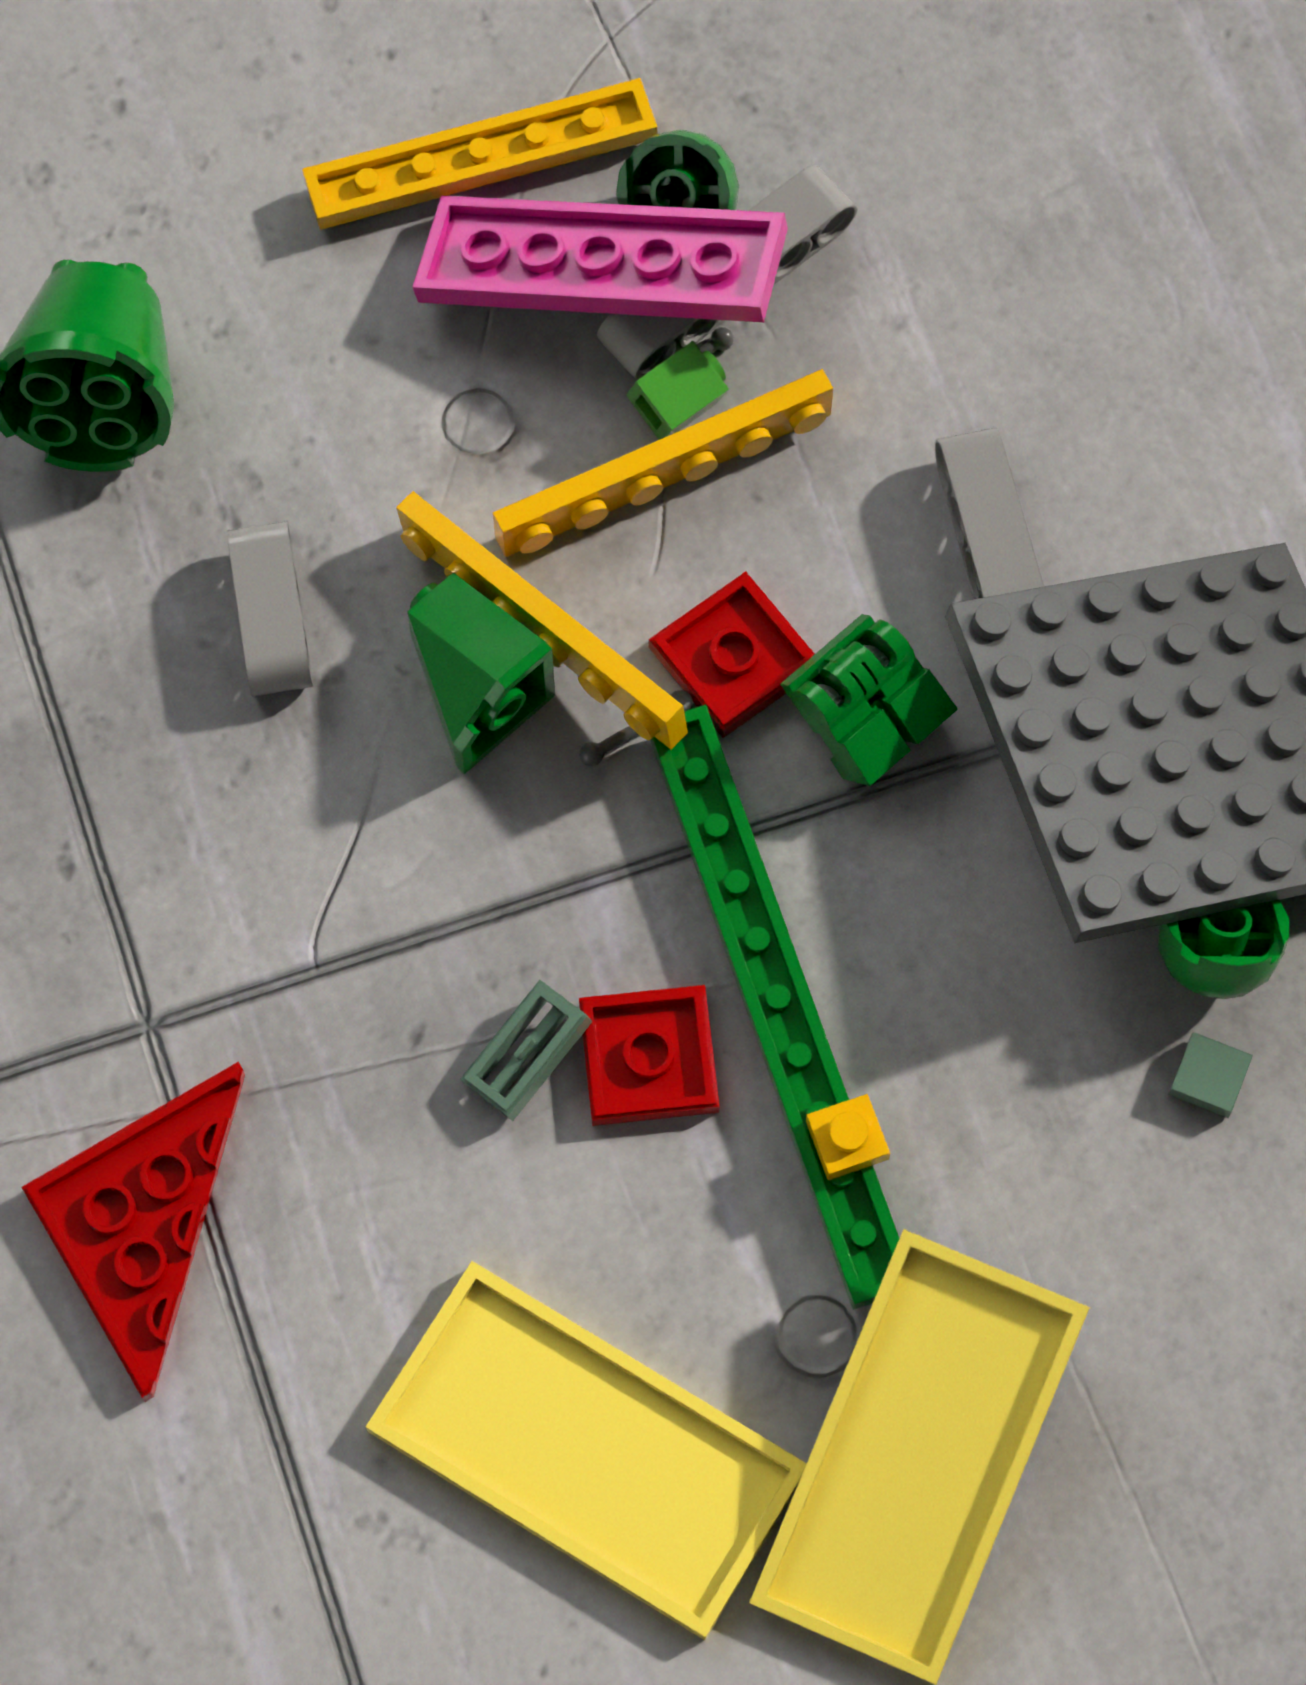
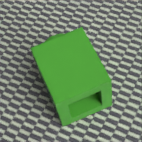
[626,341,729,440]

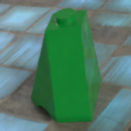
[407,573,555,775]

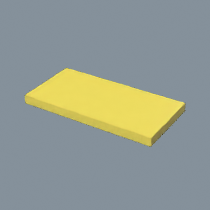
[749,1229,1090,1685]
[366,1261,807,1640]

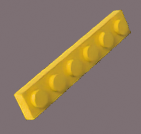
[302,78,658,230]
[493,369,833,557]
[396,491,688,750]

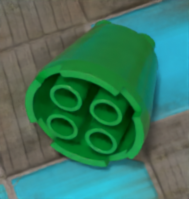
[0,260,174,472]

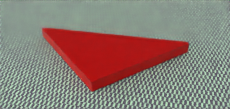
[21,1062,245,1402]

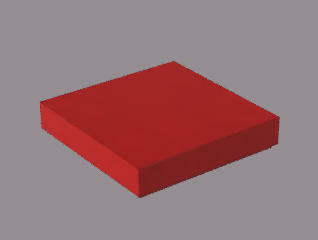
[648,571,815,738]
[579,985,720,1126]

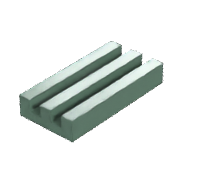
[460,980,593,1121]

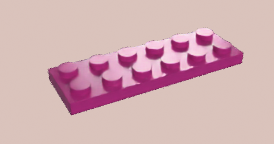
[412,196,788,323]

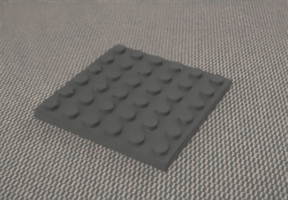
[945,543,1306,944]

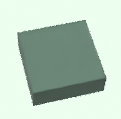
[1168,1032,1253,1118]

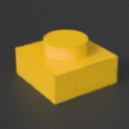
[806,1094,890,1180]

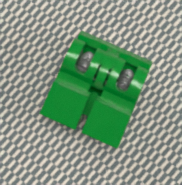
[780,614,958,786]

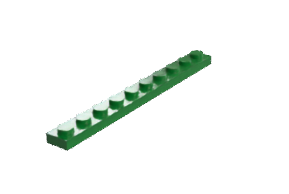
[650,705,900,1310]

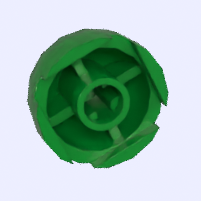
[616,130,739,210]
[1158,900,1289,999]

